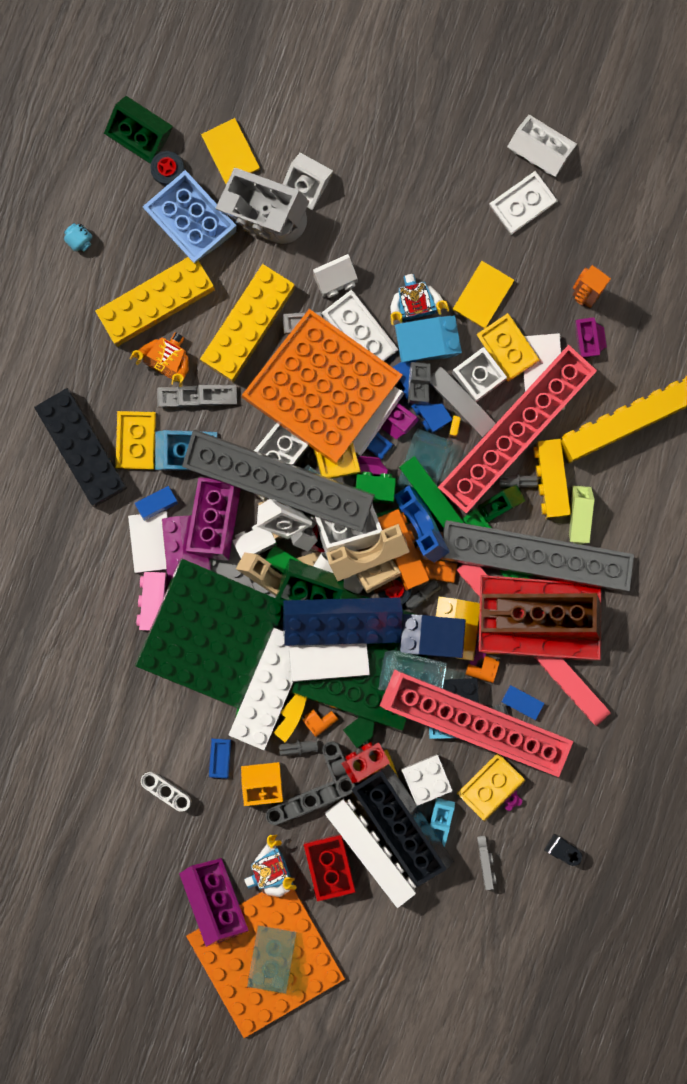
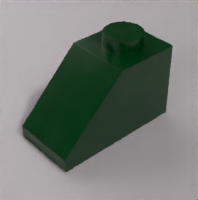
[478,484,525,522]
[343,717,374,748]

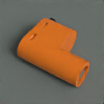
[465,656,500,683]
[301,709,339,737]

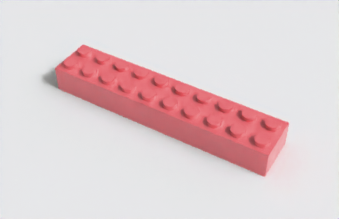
[438,345,597,514]
[380,669,573,777]

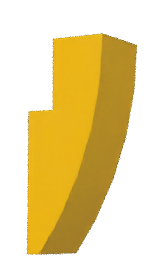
[273,695,307,742]

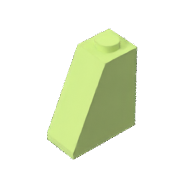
[569,486,594,545]

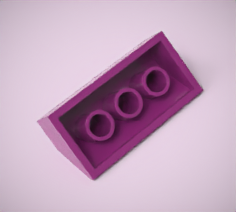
[186,477,241,561]
[162,515,211,586]
[179,858,249,947]

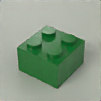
[356,472,396,505]

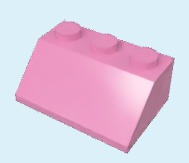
[136,572,168,631]

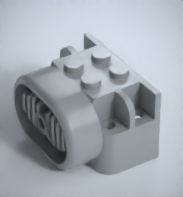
[215,167,309,244]

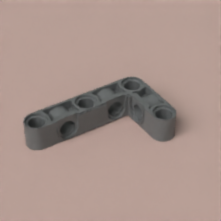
[266,741,355,825]

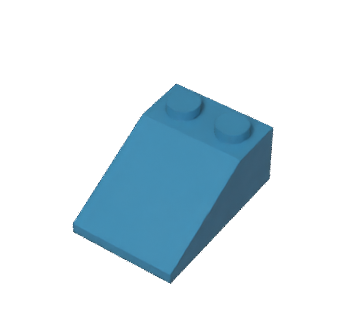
[395,316,462,363]
[155,430,217,470]

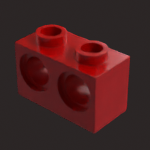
[341,742,390,783]

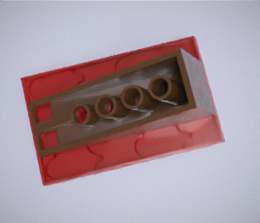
[479,575,601,661]

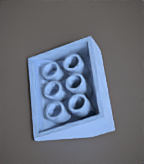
[143,170,237,263]

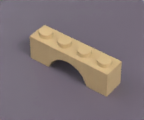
[326,524,410,581]
[236,552,282,596]

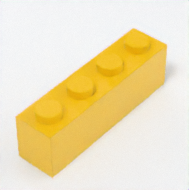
[533,439,571,519]

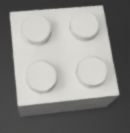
[452,347,507,402]
[401,754,452,806]

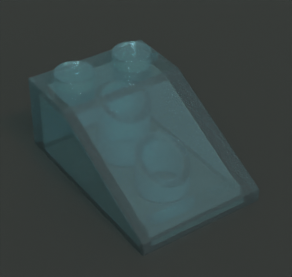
[397,429,453,489]
[378,650,447,691]
[247,925,296,993]

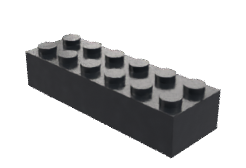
[34,388,127,508]
[352,764,454,887]

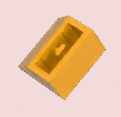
[241,762,284,806]

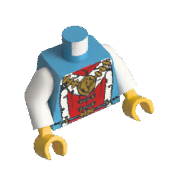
[390,274,449,325]
[244,835,297,897]

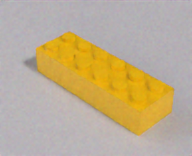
[95,257,215,347]
[200,264,295,383]

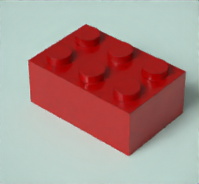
[303,834,355,902]

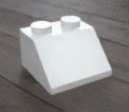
[283,153,333,210]
[313,254,358,298]
[257,499,312,539]
[232,524,277,558]

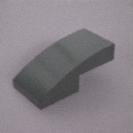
[408,362,431,405]

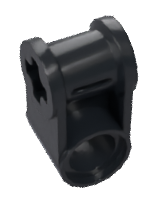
[544,834,582,866]

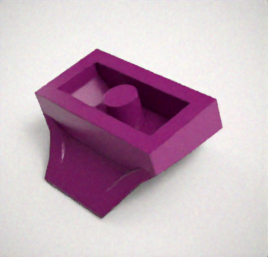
[575,317,607,358]
[382,403,419,440]
[357,456,388,476]

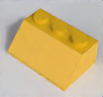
[436,597,480,661]

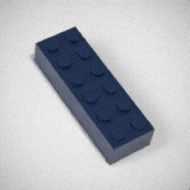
[283,597,403,646]

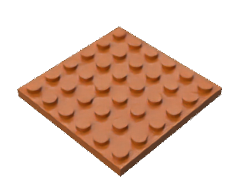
[241,309,402,465]
[186,890,345,1038]

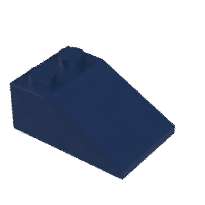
[400,614,466,658]

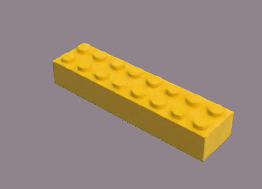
[561,376,687,464]

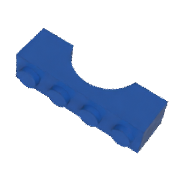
[393,361,452,434]
[394,485,450,563]

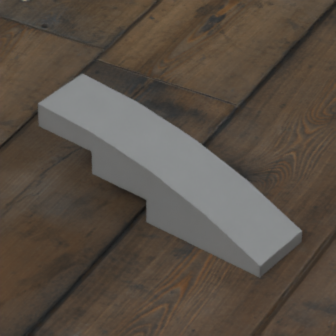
[430,367,496,437]
[157,385,237,407]

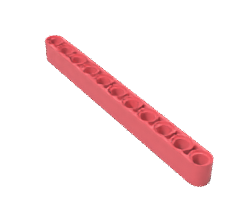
[456,563,611,726]

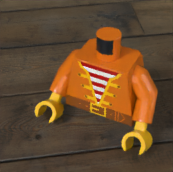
[130,332,189,387]

